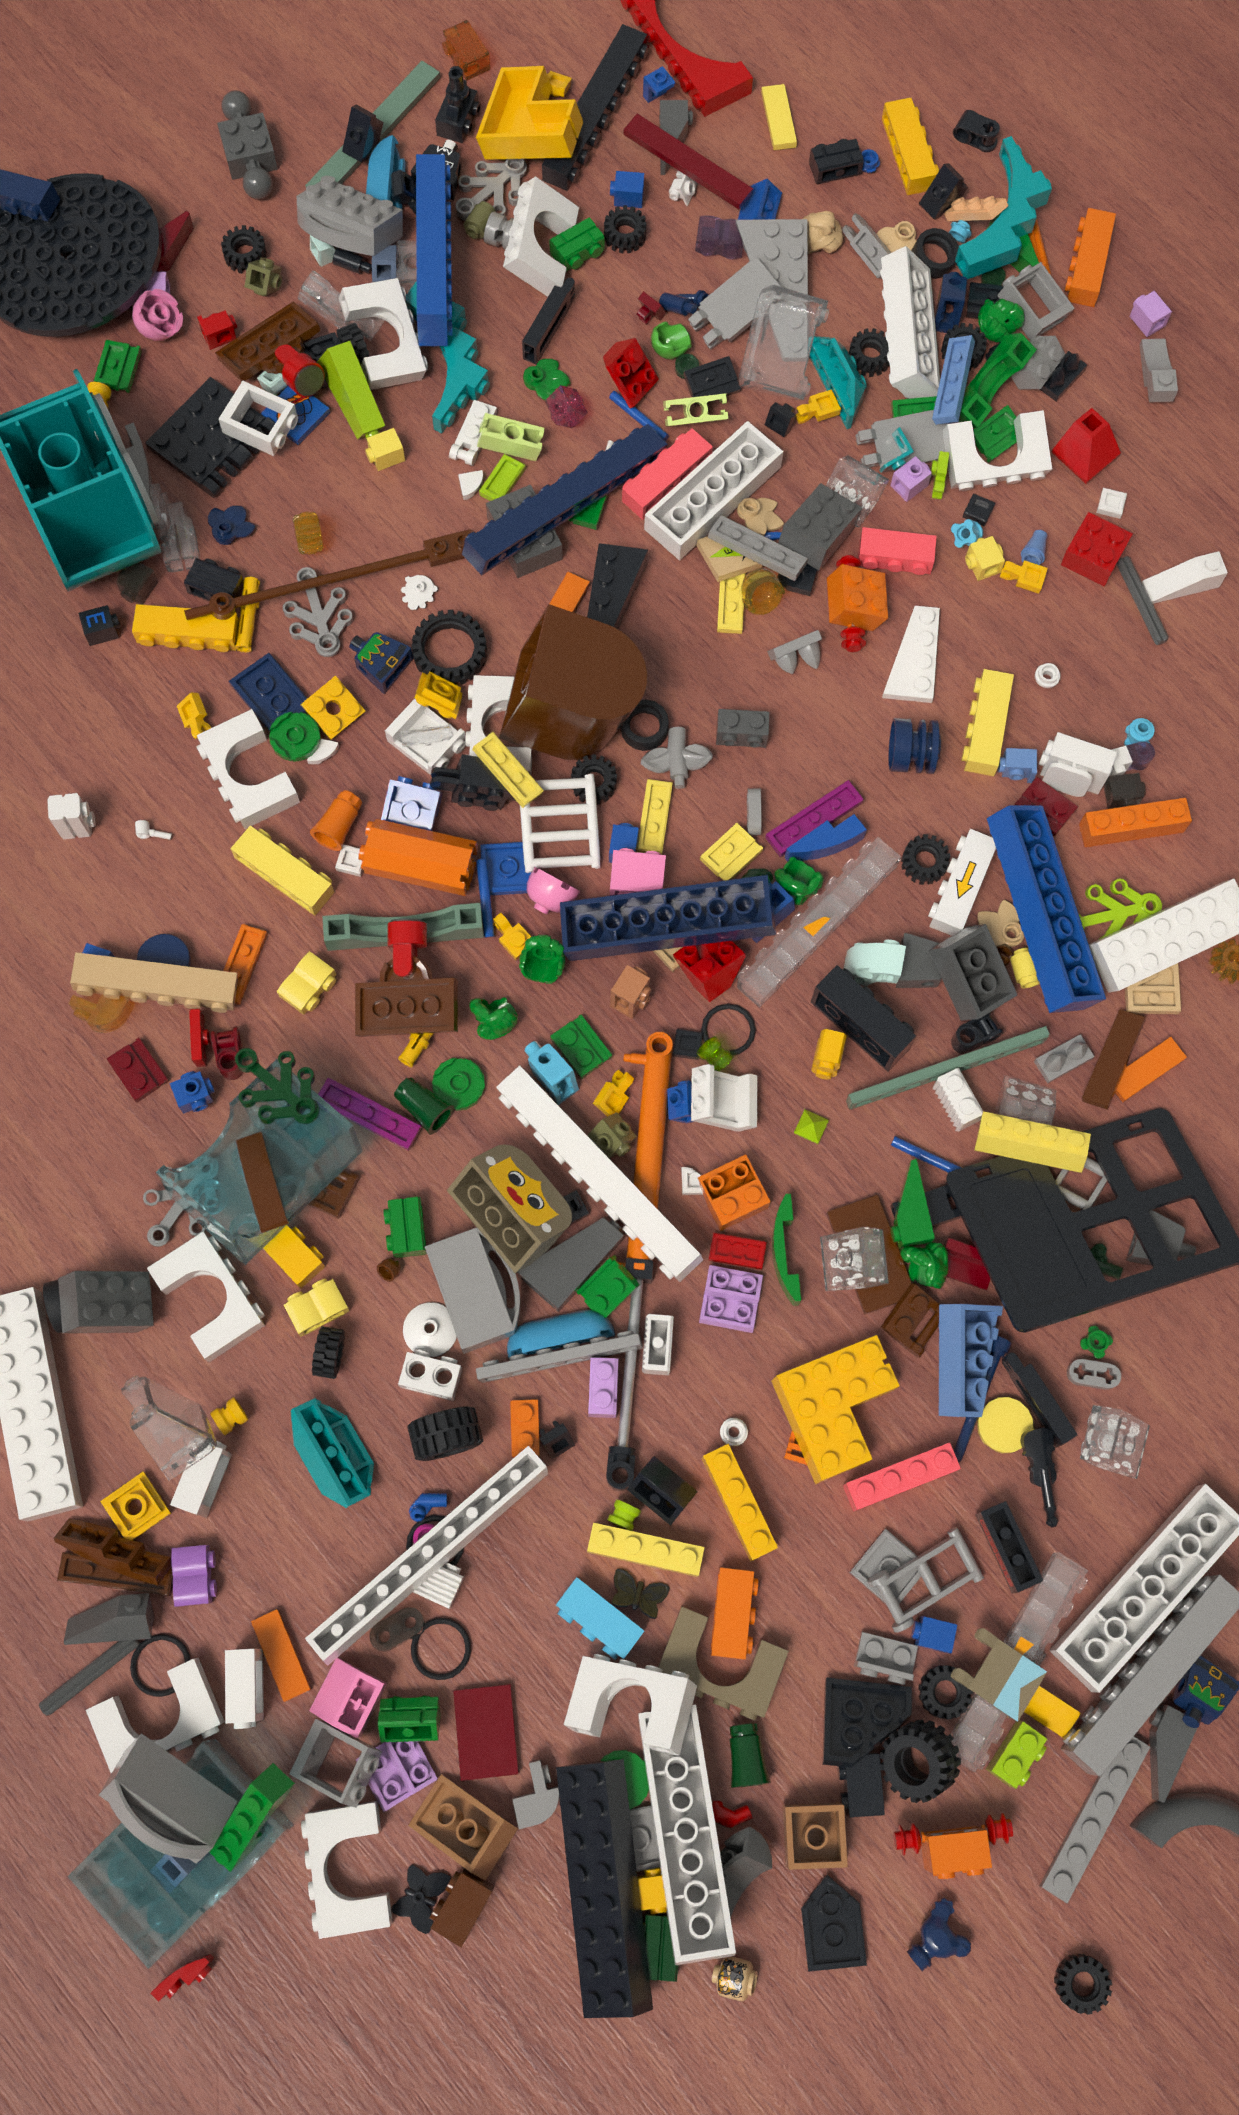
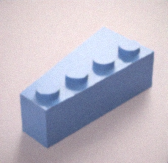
[939,1304,1003,1417]

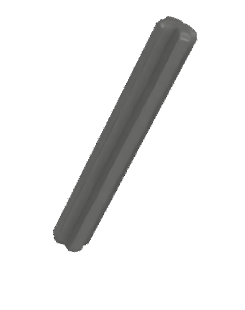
[1117,556,1169,645]
[39,1640,140,1716]

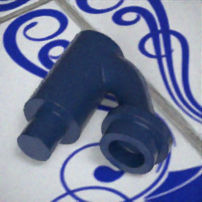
[659,290,709,316]

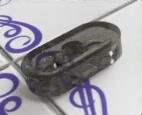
[369,1607,425,1652]

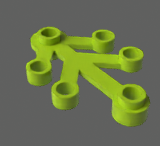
[1079,878,1162,940]

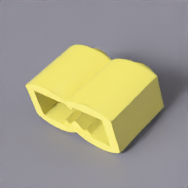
[277,951,337,1015]
[284,1278,349,1337]

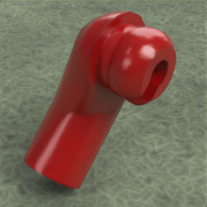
[712,1800,753,1828]

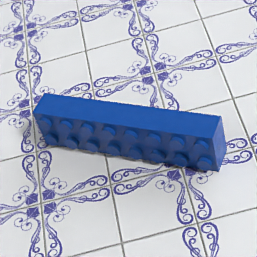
[416,154,452,346]
[986,805,1106,1013]

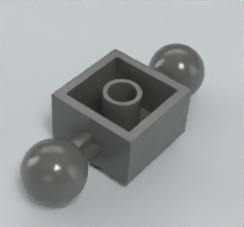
[217,90,278,200]

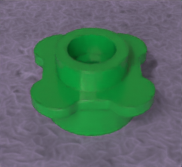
[1080,1326,1113,1359]

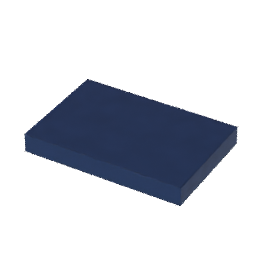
[229,653,309,733]

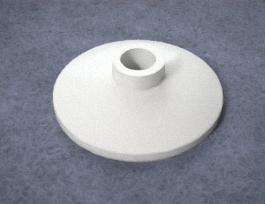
[403,1303,457,1357]

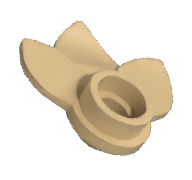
[876,221,916,253]
[737,498,784,536]
[977,900,1024,947]

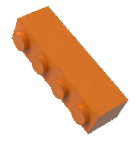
[1064,208,1116,307]
[1079,798,1192,848]

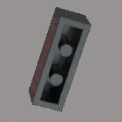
[975,1501,1043,1594]

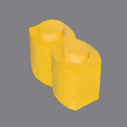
[811,1029,847,1080]

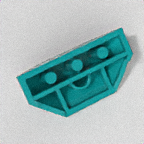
[808,336,867,429]
[291,1398,374,1508]

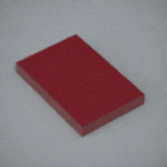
[453,1684,519,1781]

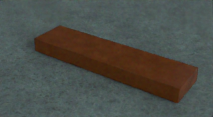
[1082,1009,1145,1110]
[57,1552,173,1596]

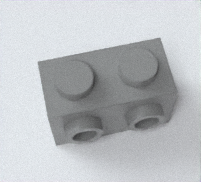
[1011,336,1065,389]

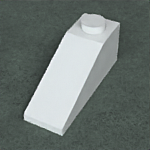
[1142,551,1228,604]

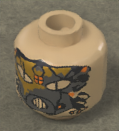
[712,1956,758,2002]

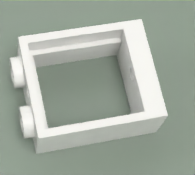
[219,381,298,456]
[170,1437,232,1518]
[225,1649,264,1729]

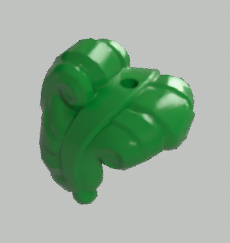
[978,299,1025,343]
[774,857,824,906]
[519,934,565,984]
[469,997,518,1040]
[901,1242,949,1289]

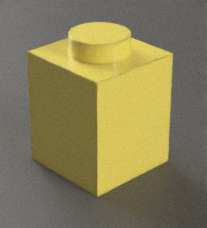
[365,428,405,471]

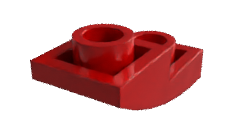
[150,1954,214,2002]

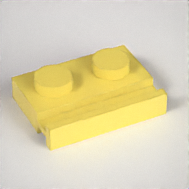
[700,823,763,881]

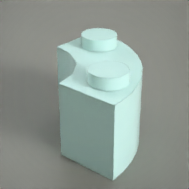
[844,940,906,986]

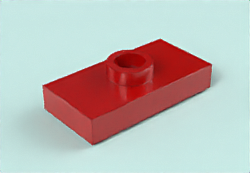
[189,1008,210,1067]
[708,1233,767,1270]

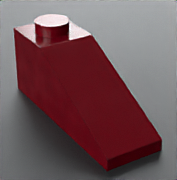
[156,211,194,272]

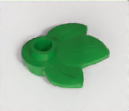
[523,358,571,402]

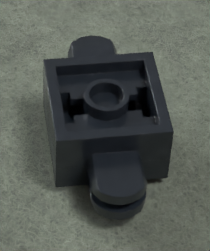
[430,754,516,811]

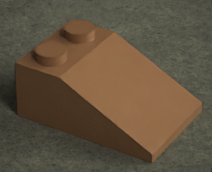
[408,1774,518,1880]

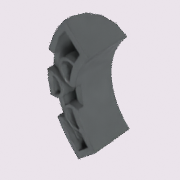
[1130,1792,1239,1848]
[720,1827,772,1918]

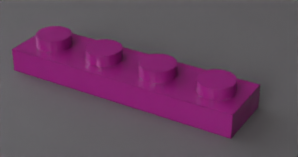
[765,780,864,857]
[315,1078,422,1151]

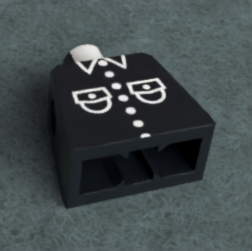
[411,140,462,200]

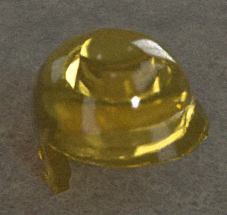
[741,568,785,615]

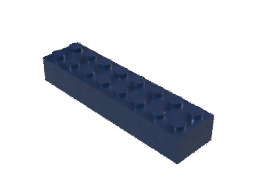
[560,875,776,961]

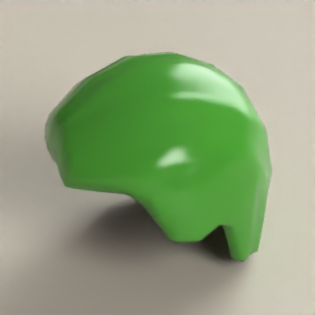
[651,321,692,360]

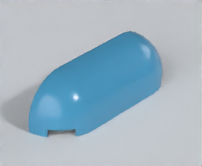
[366,135,405,209]
[507,1309,615,1360]

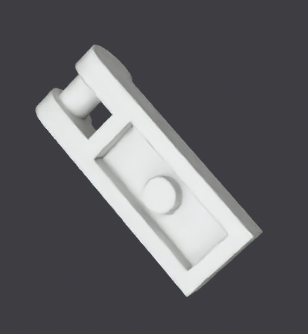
[449,400,497,466]

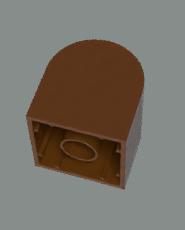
[499,604,647,760]

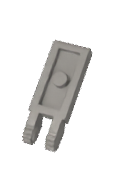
[842,214,891,279]

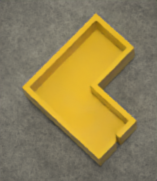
[476,66,583,160]
[771,1335,899,1484]

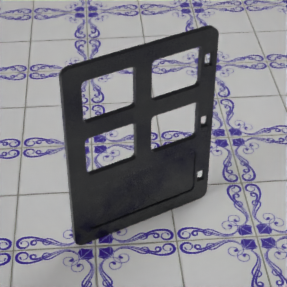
[946,1108,1239,1333]

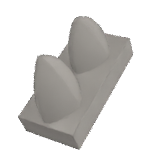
[767,630,822,674]
[1034,1034,1095,1084]

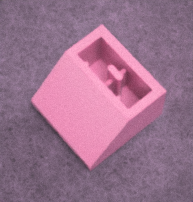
[610,848,666,896]
[309,1658,387,1738]

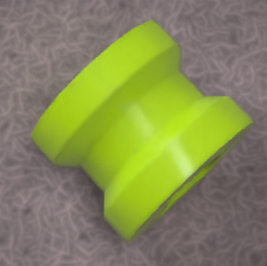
[607,1499,641,1531]

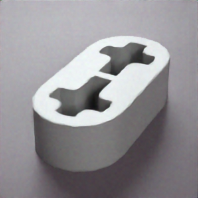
[747,788,761,835]
[1066,1359,1121,1390]

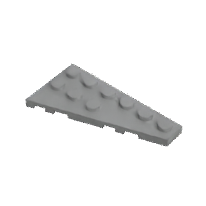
[735,219,808,362]

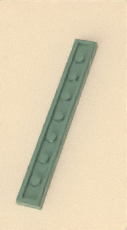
[305,61,440,187]
[846,1026,1050,1110]

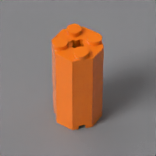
[358,819,478,896]

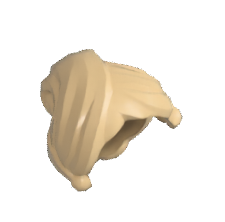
[802,211,844,254]

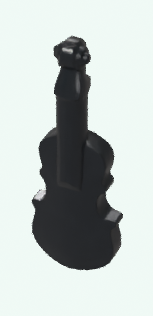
[1020,1427,1059,1528]

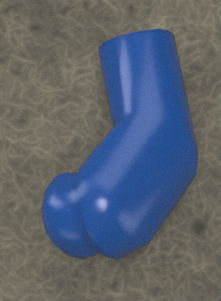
[409,1493,447,1522]

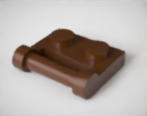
[289,1153,360,1219]
[880,1284,939,1358]

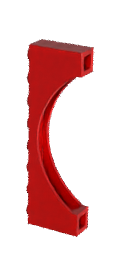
[621,0,753,117]

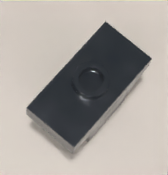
[342,104,384,163]
[919,163,968,219]

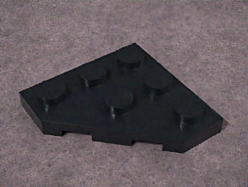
[822,1677,912,1768]

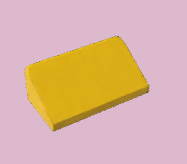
[1024,1686,1081,1738]

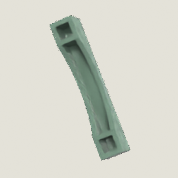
[322,903,484,951]

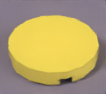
[977,1397,1033,1453]

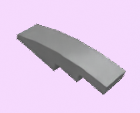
[125,422,154,507]

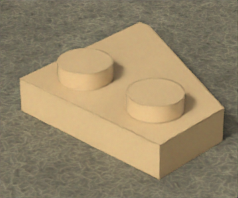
[1125,963,1181,1014]

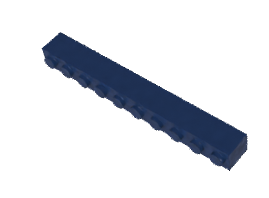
[462,424,667,576]

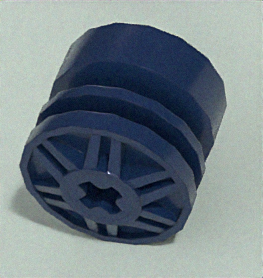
[888,718,941,774]

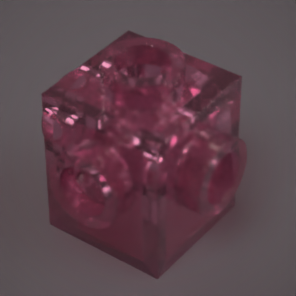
[545,385,587,428]

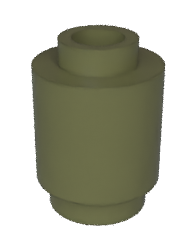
[464,201,496,239]

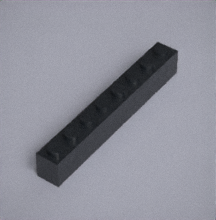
[542,24,649,191]

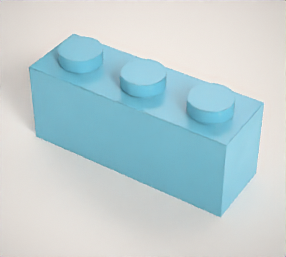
[556,1577,644,1660]

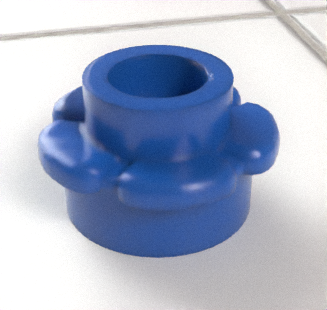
[862,149,880,173]

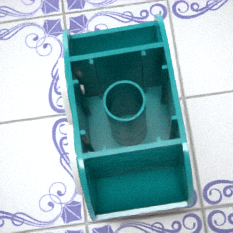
[0,369,162,592]

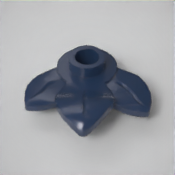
[208,505,256,545]

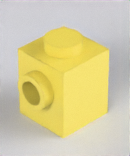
[965,536,1005,581]

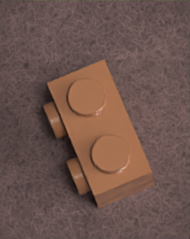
[610,965,651,1019]

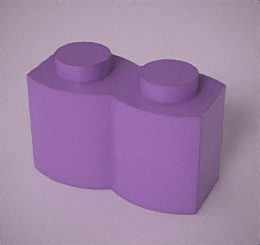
[172,1545,217,1607]

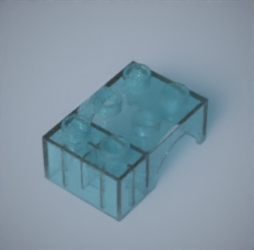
[156,1059,362,1265]
[67,1739,294,1969]

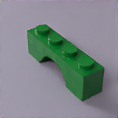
[958,333,1037,428]
[209,1763,295,1872]

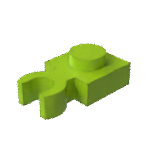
[930,451,949,499]

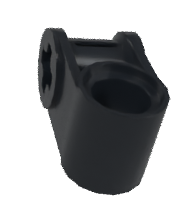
[953,110,1000,152]
[951,1011,1004,1054]

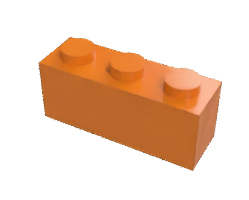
[710,1568,758,1660]

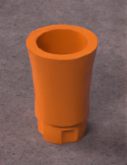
[310,790,362,851]

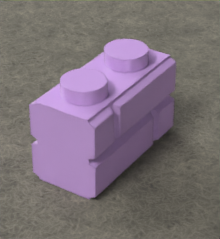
[588,1358,618,1418]

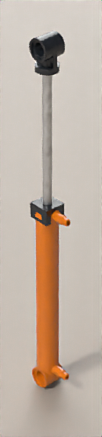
[606,1032,673,1491]

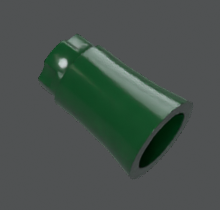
[394,1077,454,1135]
[729,1723,771,1788]

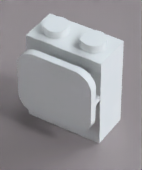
[1039,732,1117,797]

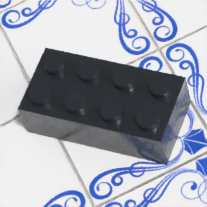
[810,965,916,1072]

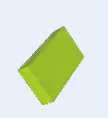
[479,454,526,501]

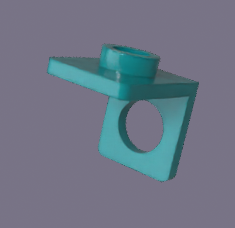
[879,427,914,473]

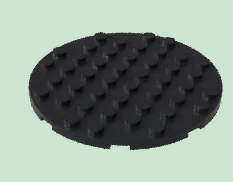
[0,173,162,337]

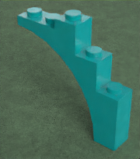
[955,136,1052,279]
[405,282,490,434]

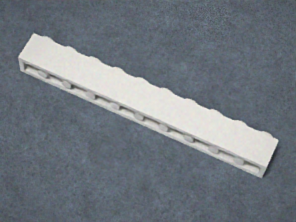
[496,1066,704,1282]
[305,1446,548,1666]

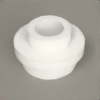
[1035,663,1060,688]
[720,1418,748,1446]

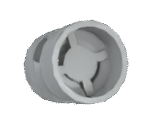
[484,212,514,250]

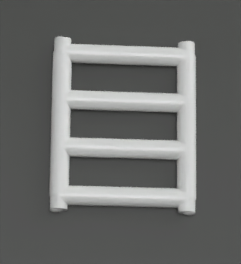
[520,773,601,873]

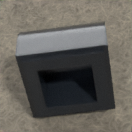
[390,170,416,204]

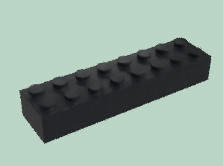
[556,1759,653,2018]

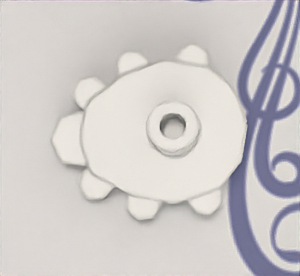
[401,575,438,610]

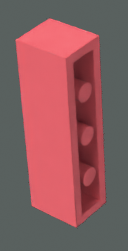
[622,428,713,520]
[843,1443,961,1512]

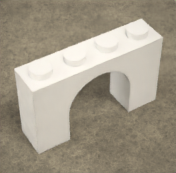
[503,176,579,297]
[339,278,428,390]
[942,410,1052,491]
[466,675,532,775]
[196,709,300,829]
[147,1232,265,1362]
[564,1654,697,1756]
[86,1658,225,1773]
[301,1801,393,1939]

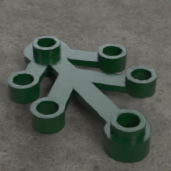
[235,1048,320,1124]

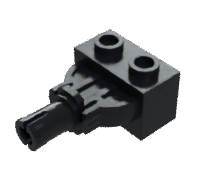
[435,66,481,144]

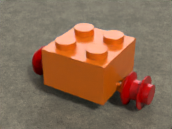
[827,555,888,652]
[893,1813,1013,1879]

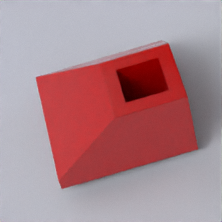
[603,338,659,408]
[1052,408,1121,484]
[673,941,746,1002]

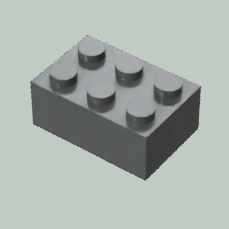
[778,483,862,570]
[486,485,563,578]
[929,924,1017,1021]
[58,1271,154,1333]

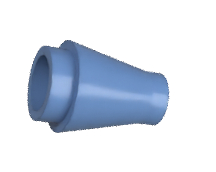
[1021,530,1048,565]

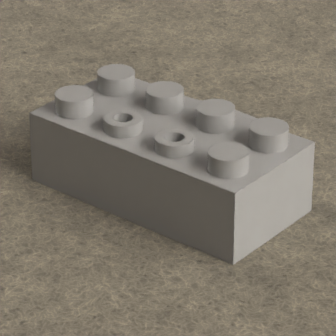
[296,176,403,256]
[425,1228,520,1354]
[99,1733,237,1864]

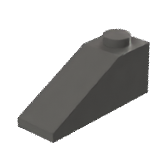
[659,100,693,175]
[64,1593,154,1645]
[1149,1705,1197,1803]

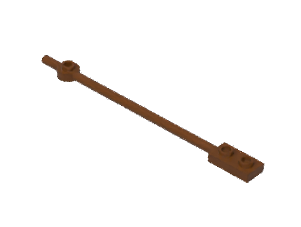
[184,529,472,620]

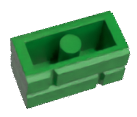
[549,217,605,271]
[383,1197,427,1258]
[378,1695,441,1743]

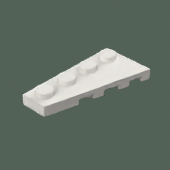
[882,606,940,703]

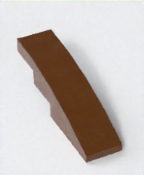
[236,1131,288,1233]
[54,1518,172,1586]

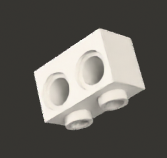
[398,1350,462,1401]

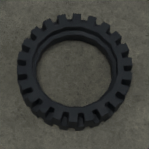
[412,610,487,685]

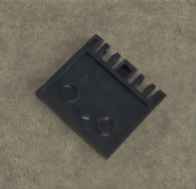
[145,377,275,498]

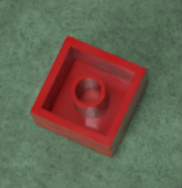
[1061,512,1133,587]

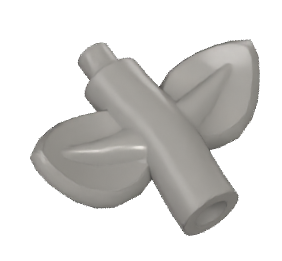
[641,727,713,789]

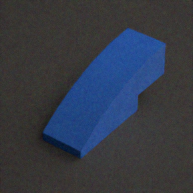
[784,814,867,862]

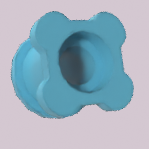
[951,519,983,548]
[1124,718,1155,750]

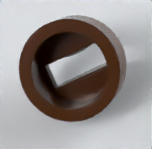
[996,944,1013,966]
[377,1258,401,1282]

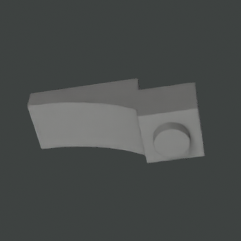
[1140,339,1178,402]

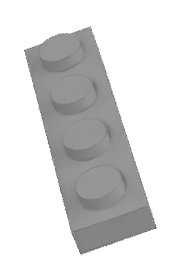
[708,515,808,581]

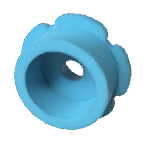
[949,220,972,243]

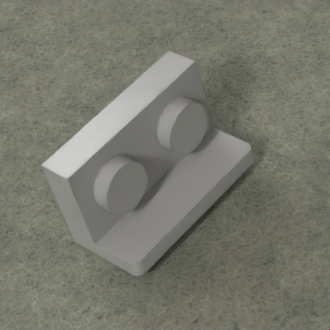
[854,1632,918,1685]

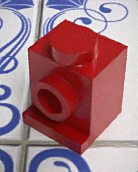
[197,310,238,350]

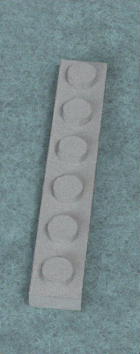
[476,1331,643,1383]
[1040,1736,1150,1903]

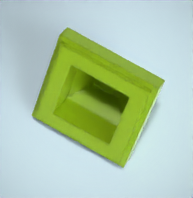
[794,1109,829,1144]

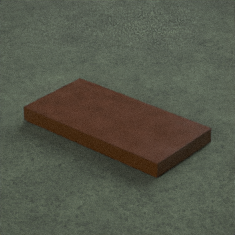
[826,1195,912,1315]

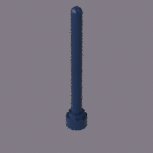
[954,1336,1012,1463]

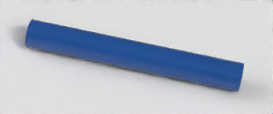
[609,391,669,441]
[476,859,495,938]
[890,1136,962,1173]

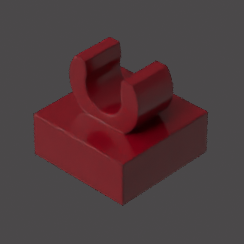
[636,291,666,325]

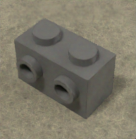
[716,709,769,748]

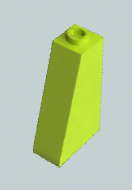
[317,341,385,440]

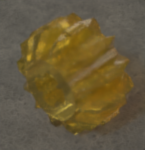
[293,511,323,555]
[1208,939,1239,984]

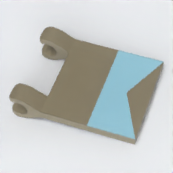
[951,1628,1047,1722]

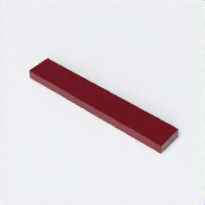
[623,113,753,210]

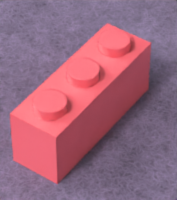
[858,527,937,575]

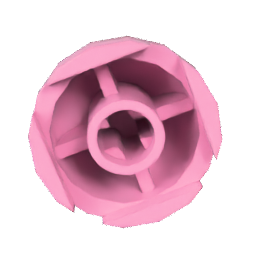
[132,289,183,341]
[527,867,580,914]

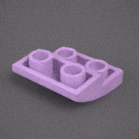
[699,1265,763,1333]
[356,1741,438,1812]

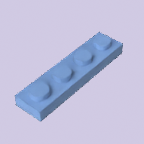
[932,335,975,425]

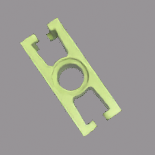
[663,394,728,426]
[477,413,544,461]

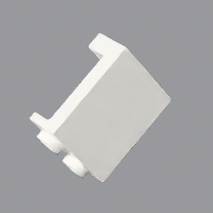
[385,699,466,775]
[691,1064,757,1132]

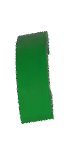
[772,1194,801,1306]

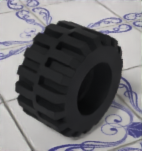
[407,1406,483,1461]
[879,1720,961,1803]

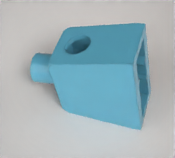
[524,1041,579,1105]

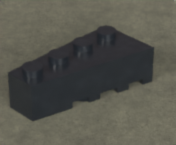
[587,543,648,629]

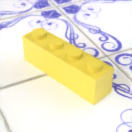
[961,669,1014,776]
[231,826,334,916]
[975,1111,1091,1173]
[587,1523,704,1577]

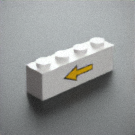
[928,829,996,936]

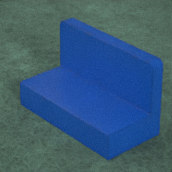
[738,178,782,220]

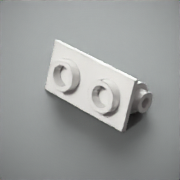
[669,171,697,206]

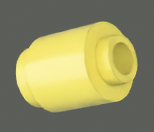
[1010,948,1040,989]

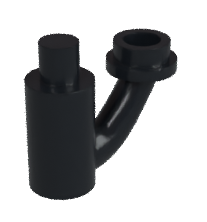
[333,248,372,274]

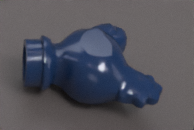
[907,1898,971,1972]

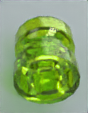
[696,1036,733,1071]

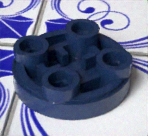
[137,934,191,967]

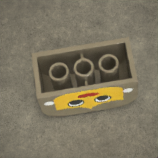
[447,1145,572,1274]

